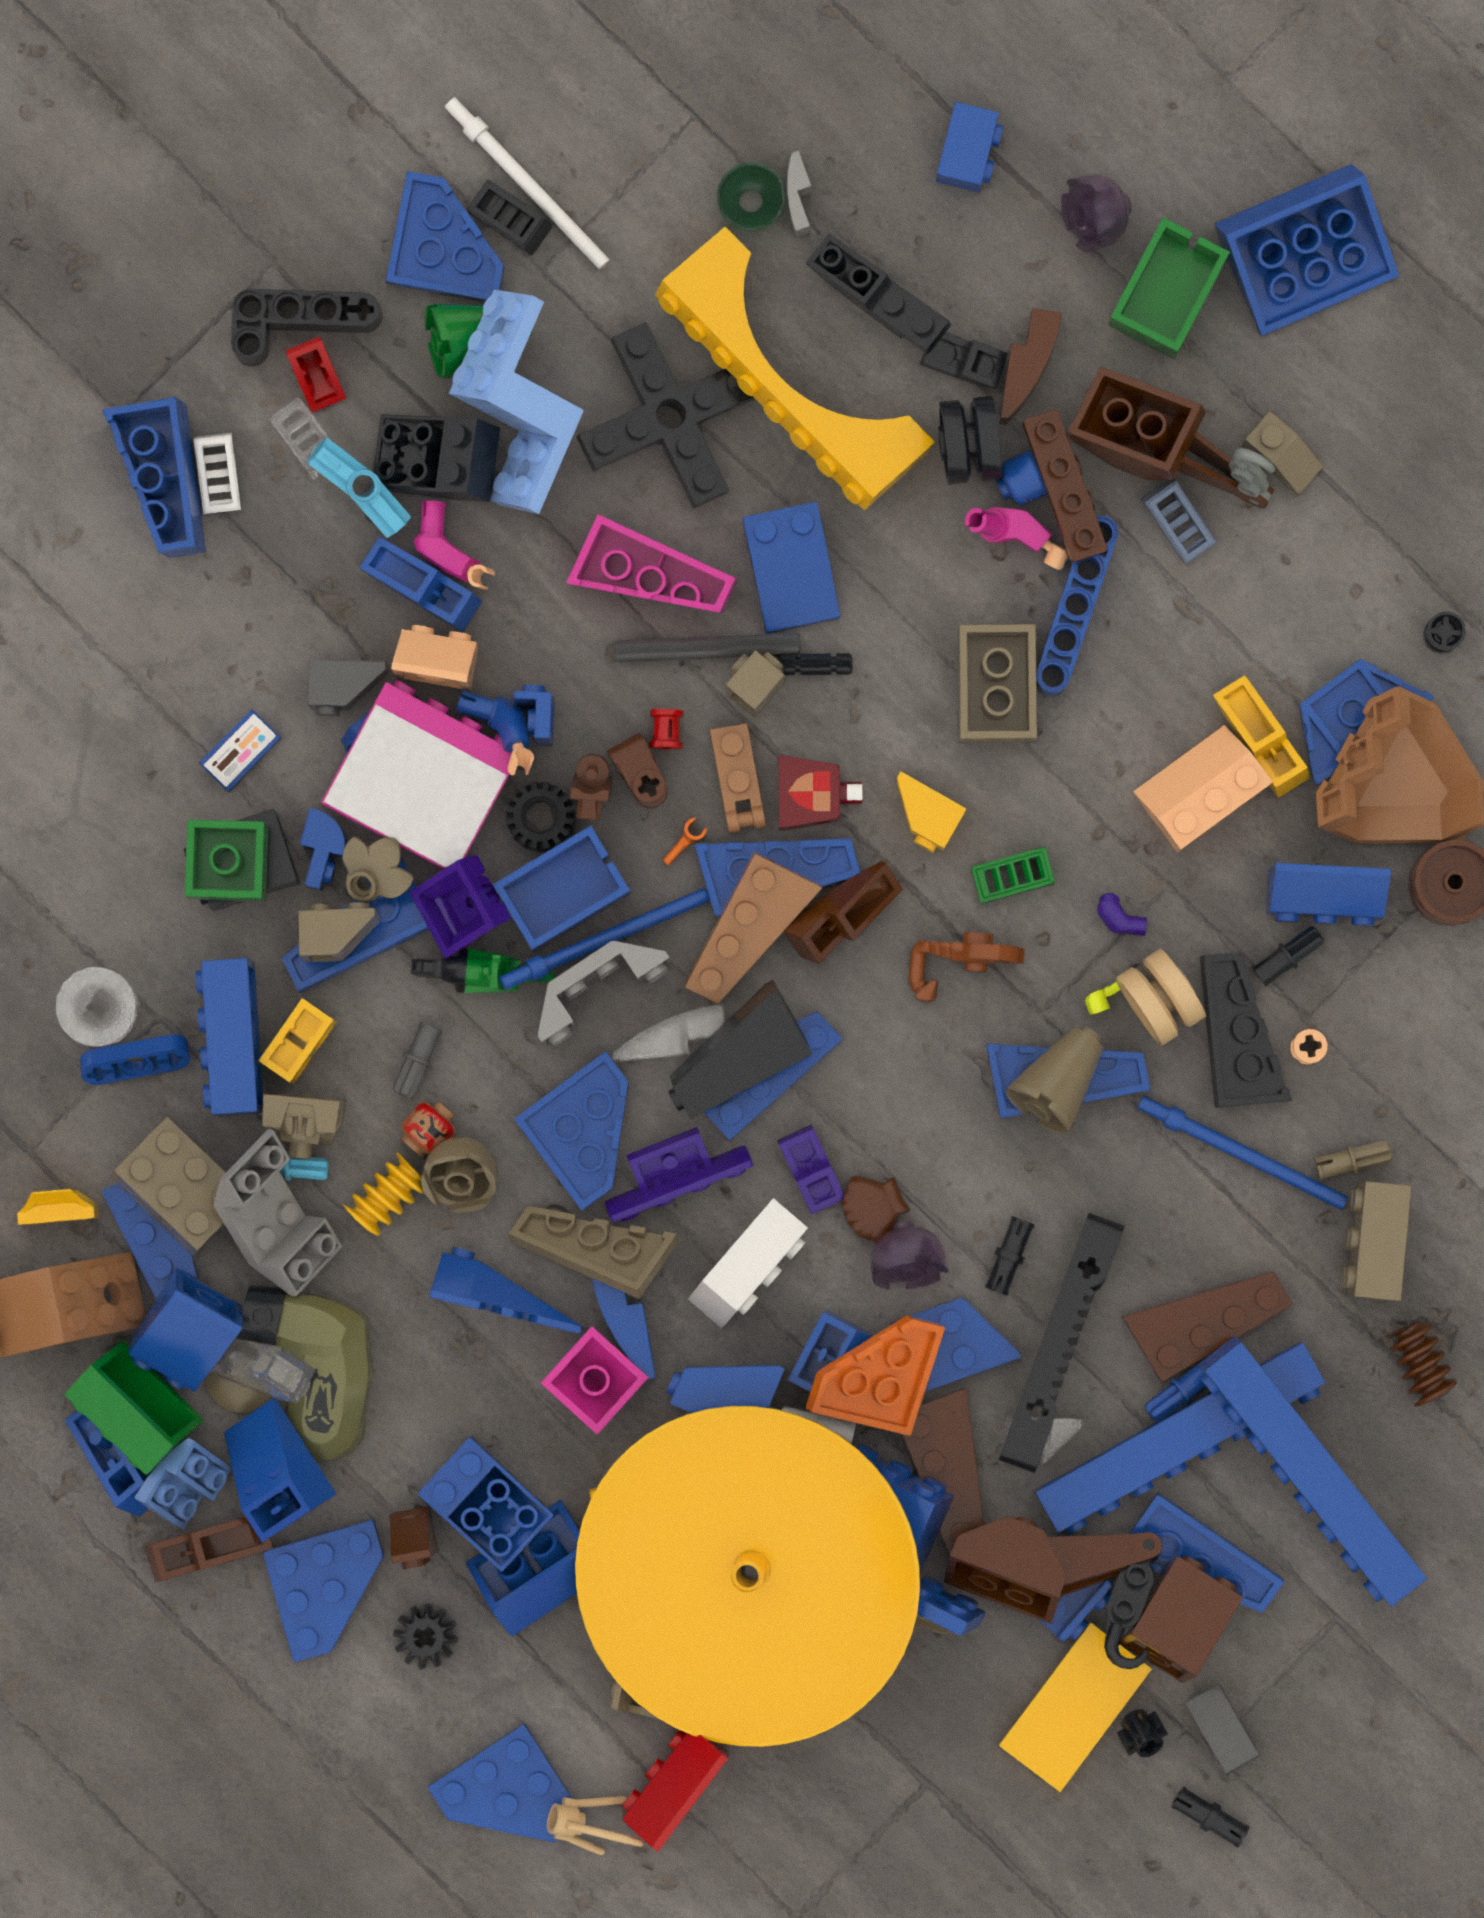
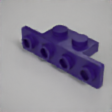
[605,1127,753,1222]

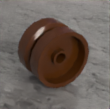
[1408,839,1484,927]

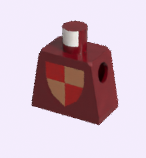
[779,756,862,831]

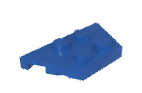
[1298,659,1434,787]
[890,1297,1021,1392]

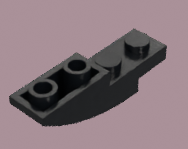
[806,234,951,355]

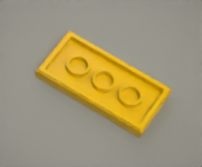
[998,1622,1152,1792]

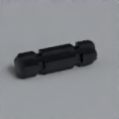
[779,653,853,675]

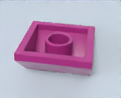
[541,1326,649,1435]

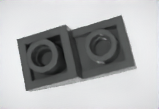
[1186,1684,1261,1774]

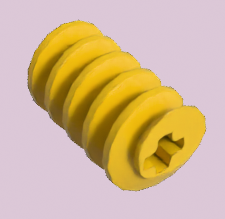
[342,1152,424,1236]

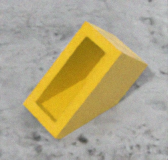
[896,771,967,853]

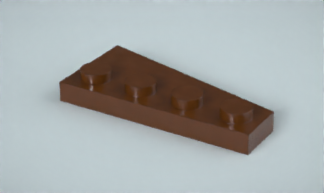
[1122,1272,1293,1382]
[902,1387,984,1555]

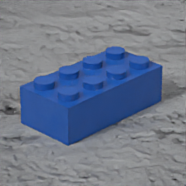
[195,958,263,1117]

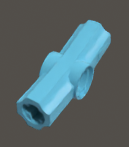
[306,437,411,538]

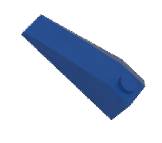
[429,1247,583,1334]

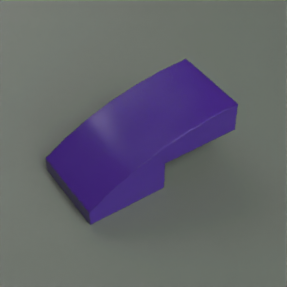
[777,1125,844,1214]

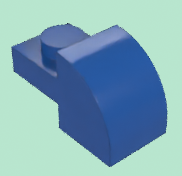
[300,808,348,892]

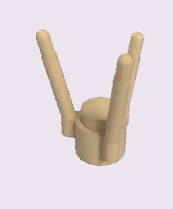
[547,1796,644,1855]

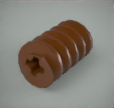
[1384,1322,1457,1407]

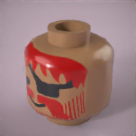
[400,1101,457,1158]

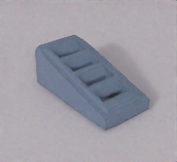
[1140,479,1217,564]

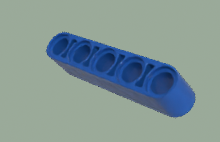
[1036,515,1118,697]

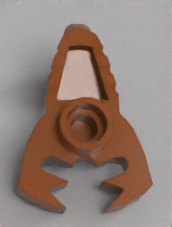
[908,932,1025,1002]

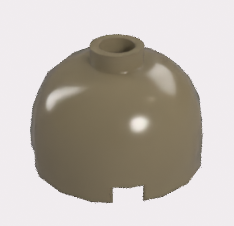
[421,1137,499,1213]

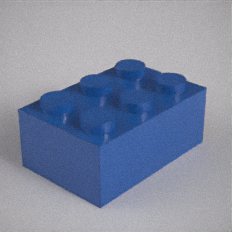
[493,826,631,952]

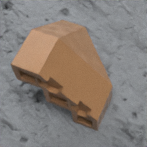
[1316,686,1484,844]

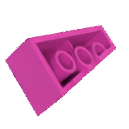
[566,514,738,613]

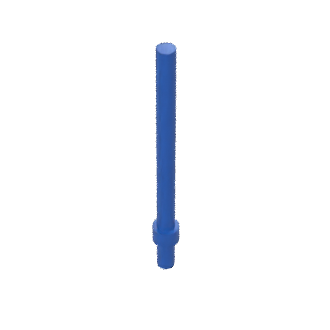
[499,888,710,990]
[1136,1095,1348,1210]

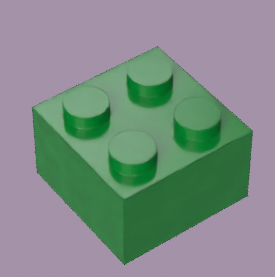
[185,820,269,902]

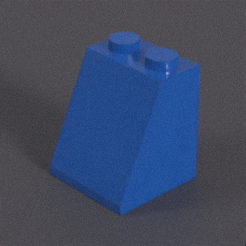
[128,1268,243,1392]
[666,1364,785,1413]

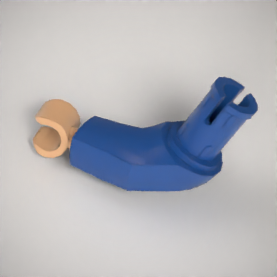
[456,689,534,775]

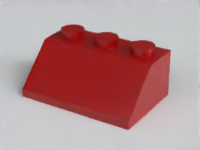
[621,1730,729,1852]

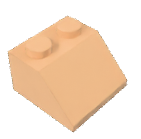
[391,625,479,691]

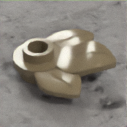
[343,836,414,902]

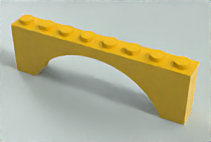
[655,227,935,511]

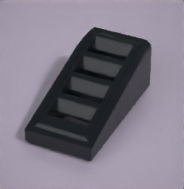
[466,179,552,255]

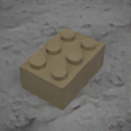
[958,624,1037,743]
[110,1117,226,1256]
[1341,1181,1412,1301]

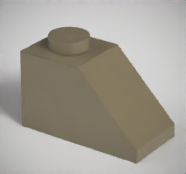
[1241,411,1323,495]

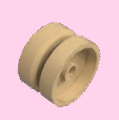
[1115,948,1206,1046]

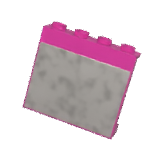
[321,680,512,870]

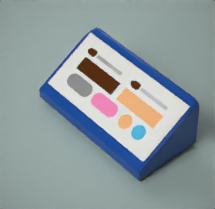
[199,710,281,792]

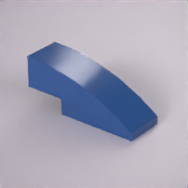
[359,536,482,633]
[592,1278,656,1380]

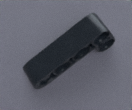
[231,289,383,367]

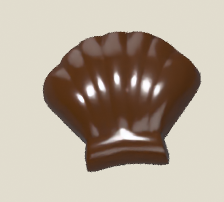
[842,1176,910,1244]

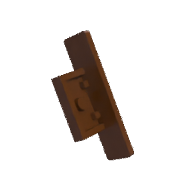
[1022,409,1107,562]

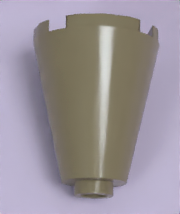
[1005,1026,1104,1135]

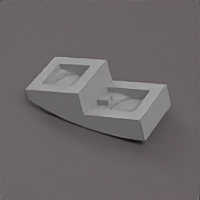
[787,151,811,239]

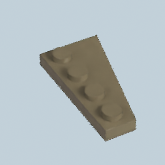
[508,1206,679,1299]

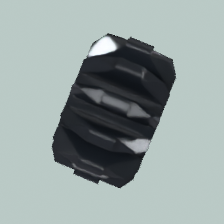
[393,1603,459,1669]

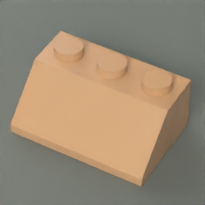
[1133,725,1273,853]

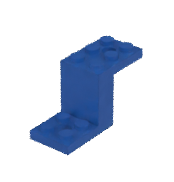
[853,1444,986,1636]

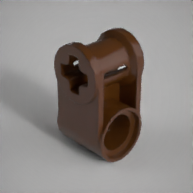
[607,732,668,808]

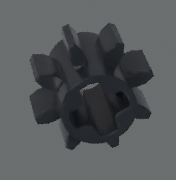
[1117,1709,1168,1757]

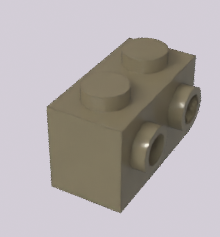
[726,650,784,718]

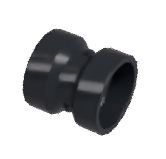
[1423,612,1466,654]

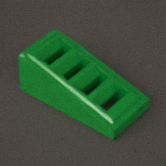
[971,847,1055,904]

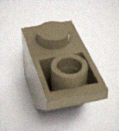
[298,902,380,963]

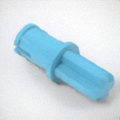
[279,1153,329,1181]

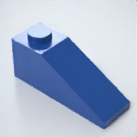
[65,1410,153,1517]

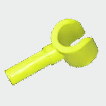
[1085,982,1120,1015]

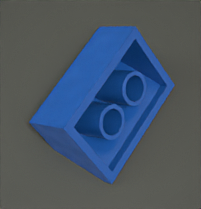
[1266,863,1391,926]
[465,1500,580,1637]

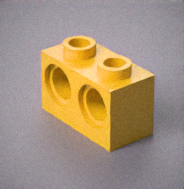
[259,998,337,1084]

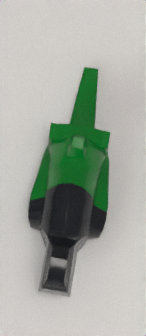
[411,948,556,993]

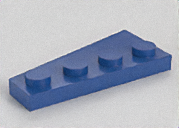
[694,839,860,918]
[986,1044,1151,1119]

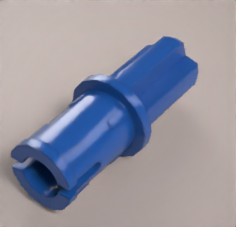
[1144,1361,1206,1422]

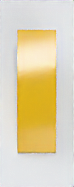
[1213,675,1310,798]

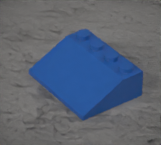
[1214,164,1399,336]

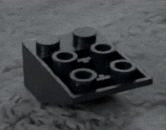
[373,414,500,502]

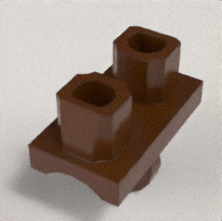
[570,754,613,820]

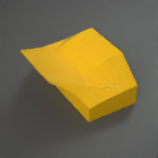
[17,1189,99,1225]

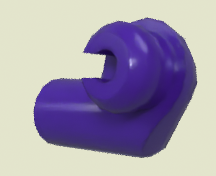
[1097,893,1147,936]

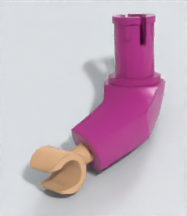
[414,501,495,590]
[965,507,1068,570]

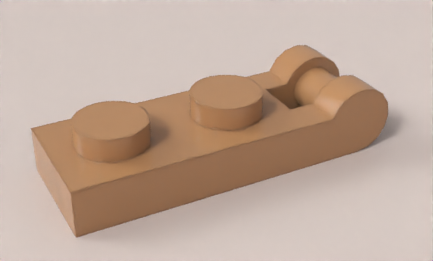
[710,723,766,834]

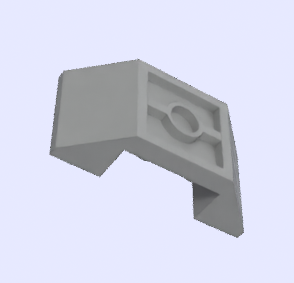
[537,940,671,1047]
[213,1129,342,1297]

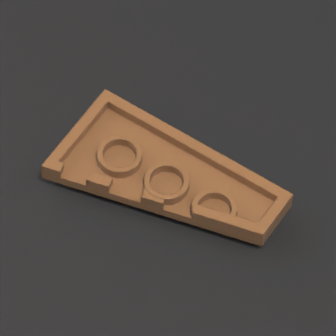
[684,851,822,1004]

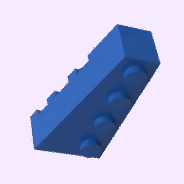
[102,397,206,558]

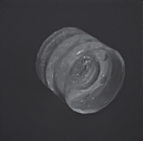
[56,967,139,1047]

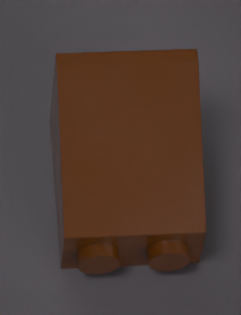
[1120,1556,1243,1683]

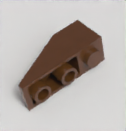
[390,1506,438,1569]

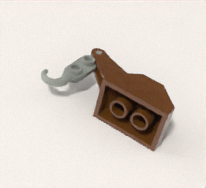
[1068,366,1275,508]

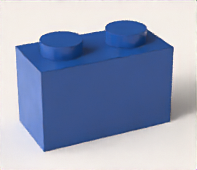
[936,102,1004,193]

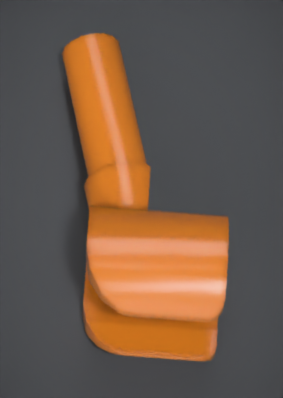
[662,818,707,866]

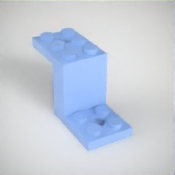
[449,290,584,514]

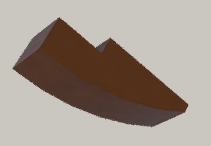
[999,308,1062,425]
[784,861,903,964]
[145,1516,273,1582]

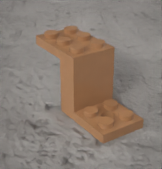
[0,1252,146,1358]

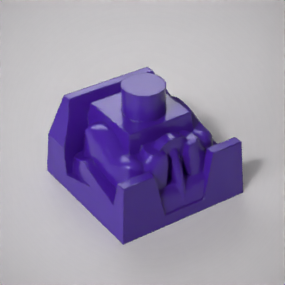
[409,855,511,959]

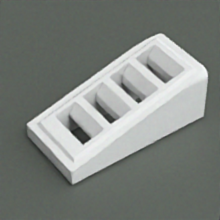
[194,433,241,514]

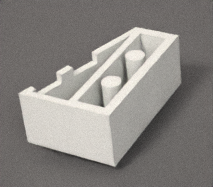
[688,1198,808,1329]

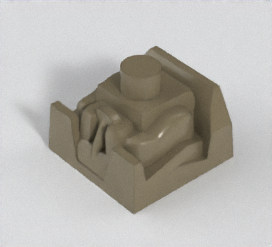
[262,1092,347,1159]

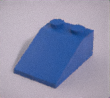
[743,501,840,633]

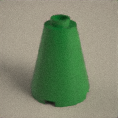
[424,303,532,379]

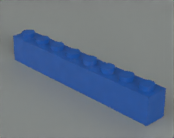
[1198,1336,1427,1607]
[1034,1342,1326,1535]

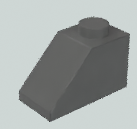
[308,659,388,716]

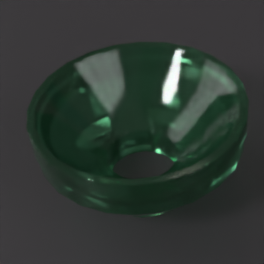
[717,162,785,232]

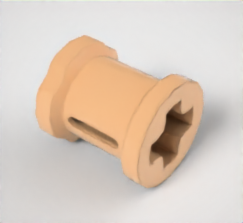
[1290,1029,1328,1065]

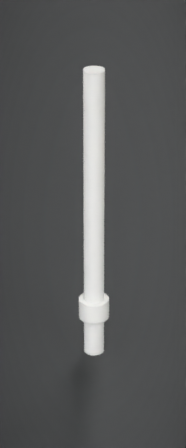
[445,97,610,270]

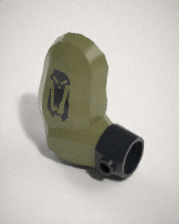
[239,1285,373,1461]

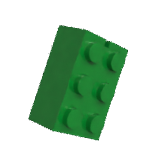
[1108,217,1230,360]
[64,1340,204,1475]

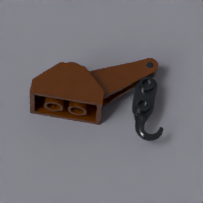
[943,1516,1162,1669]

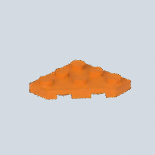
[805,1315,945,1436]

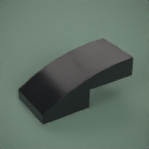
[920,332,1008,389]

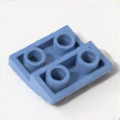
[134,1438,232,1530]

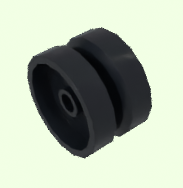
[938,396,1002,485]

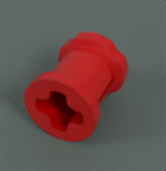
[649,709,684,750]

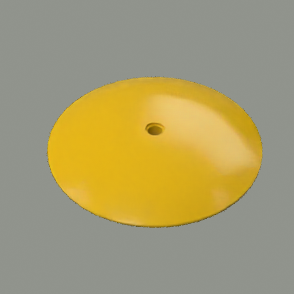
[575,1406,920,1747]

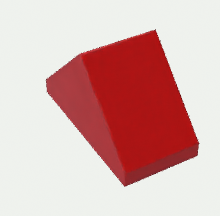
[285,337,347,413]

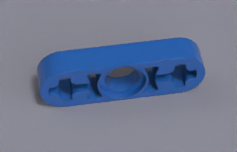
[80,1034,190,1085]

